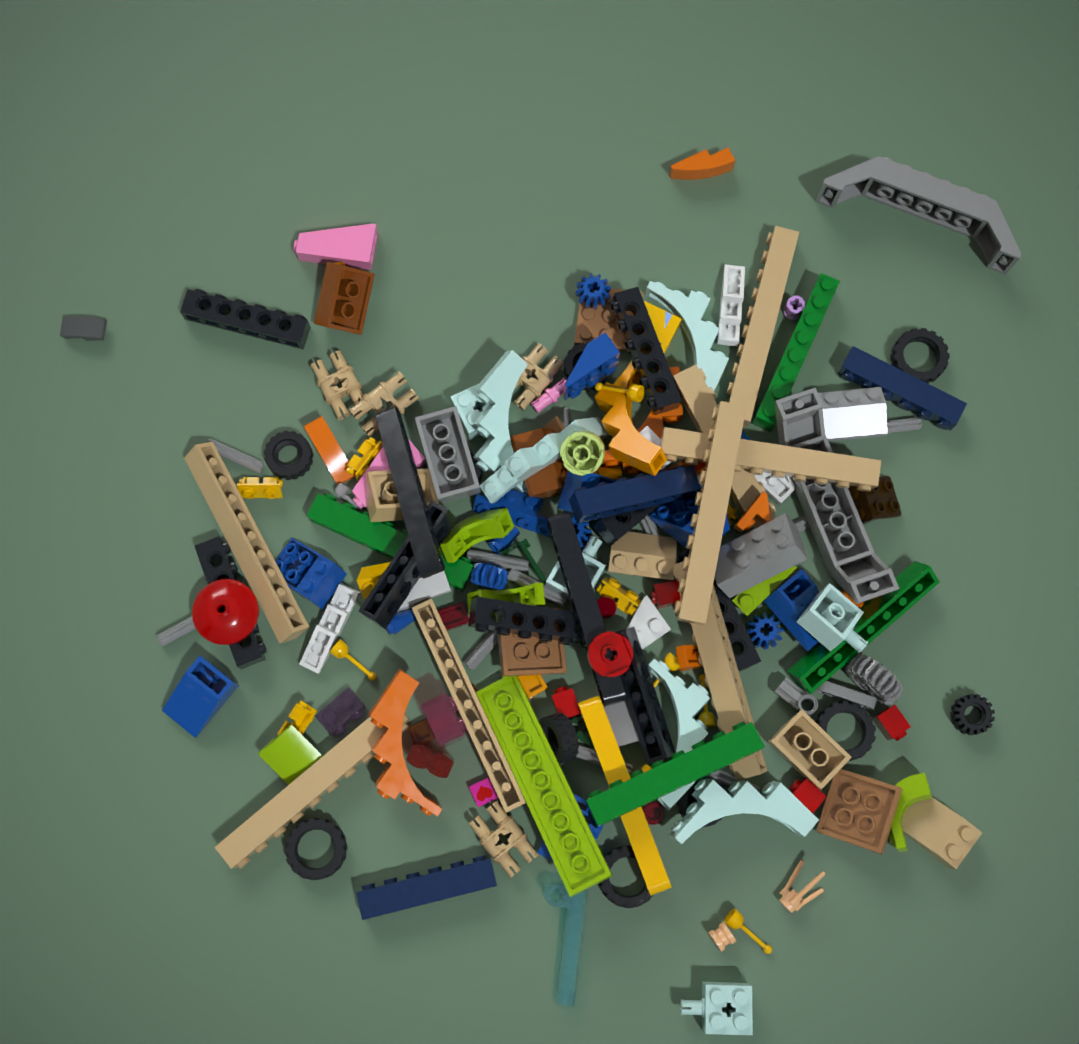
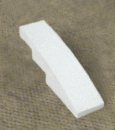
[717,264,745,347]
[364,571,451,622]
[299,583,361,674]

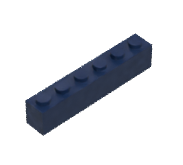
[837,346,967,431]
[569,465,701,524]
[356,855,497,920]

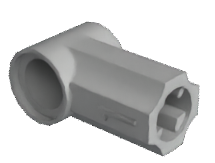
[774,677,818,716]

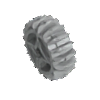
[846,653,903,705]

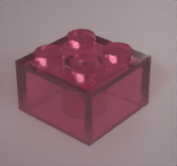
[421,693,468,749]

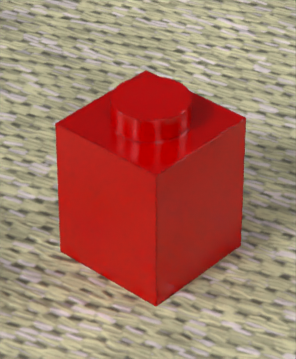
[650,580,681,609]
[551,686,581,719]
[873,705,911,741]
[789,778,827,813]

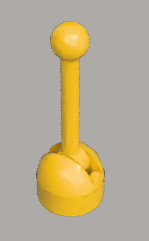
[595,382,644,402]
[329,639,377,681]
[653,652,680,688]
[698,674,716,728]
[724,908,772,954]

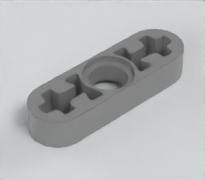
[815,681,877,710]

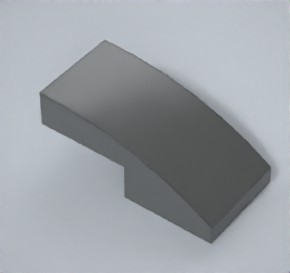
[60,316,107,341]

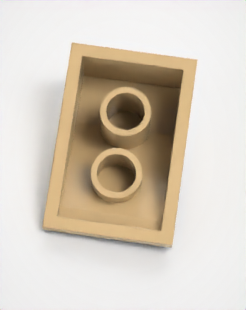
[902,797,982,869]

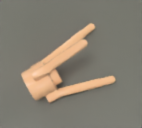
[779,860,825,913]

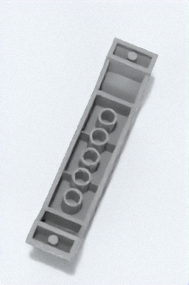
[815,156,1021,275]
[775,387,900,604]

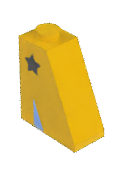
[640,301,682,355]

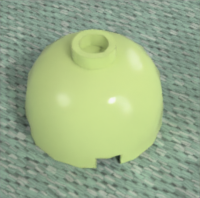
[560,430,605,476]

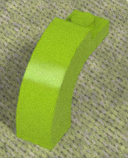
[440,508,515,563]
[467,583,545,615]
[889,772,933,853]

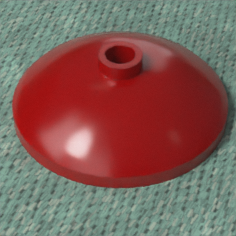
[192,579,259,645]

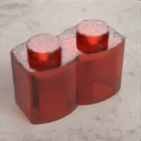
[406,741,454,778]

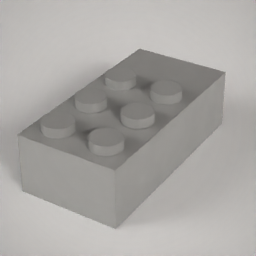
[415,406,481,504]
[715,513,807,598]

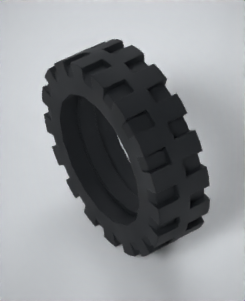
[890,328,950,383]
[815,701,876,761]
[285,818,347,880]
[599,846,653,908]

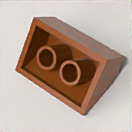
[314,262,375,335]
[510,428,568,497]

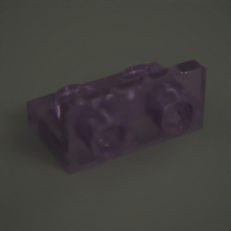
[315,687,367,737]

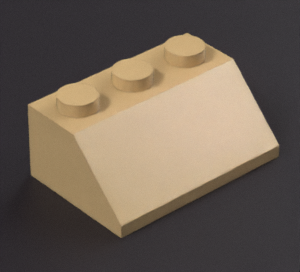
[366,468,439,522]
[607,532,677,581]
[767,709,851,790]

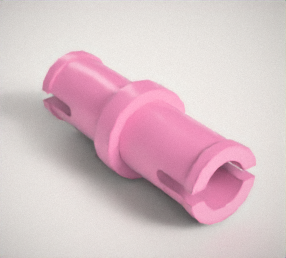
[530,378,567,414]

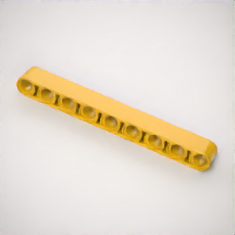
[578,695,672,896]

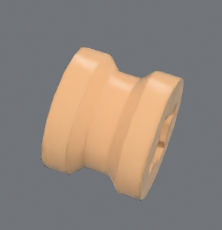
[708,922,736,952]

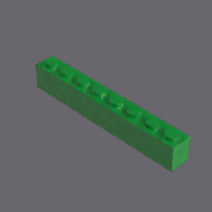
[752,273,840,432]
[306,493,474,592]
[787,561,940,694]
[586,721,765,828]

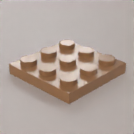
[574,288,643,353]
[496,608,567,677]
[816,769,903,855]

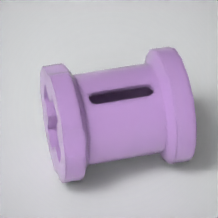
[783,296,805,320]

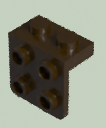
[848,476,901,525]

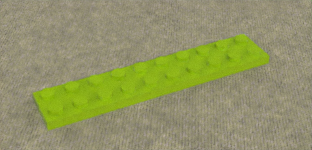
[476,676,613,897]

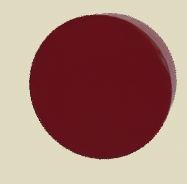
[597,595,618,618]
[642,802,664,825]

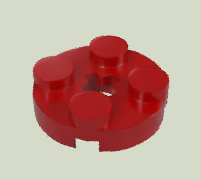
[587,632,633,678]

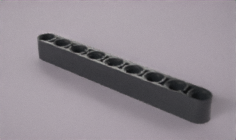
[375,405,445,579]
[546,512,626,707]

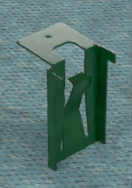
[501,539,546,585]

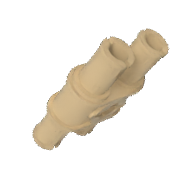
[514,343,564,411]
[310,350,364,420]
[349,371,419,437]
[468,801,539,878]

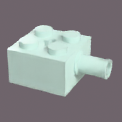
[451,384,489,440]
[546,536,606,600]
[796,583,868,653]
[680,982,753,1035]

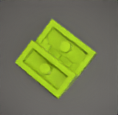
[257,724,323,785]

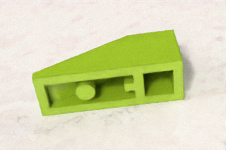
[732,565,797,616]

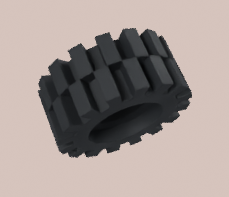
[950,694,995,735]

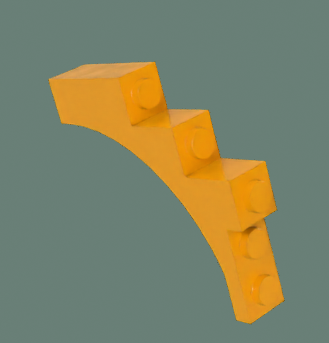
[594,361,667,476]

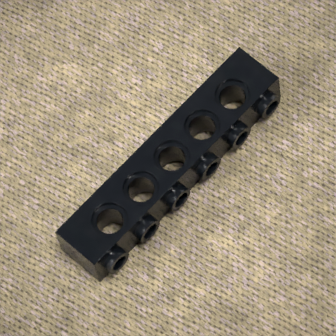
[610,287,682,415]
[180,289,311,350]
[359,501,458,630]
[194,536,267,669]
[677,550,761,672]
[468,596,603,648]
[612,627,676,764]

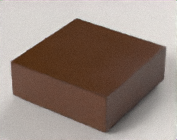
[408,717,437,747]

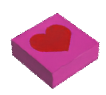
[469,777,498,808]

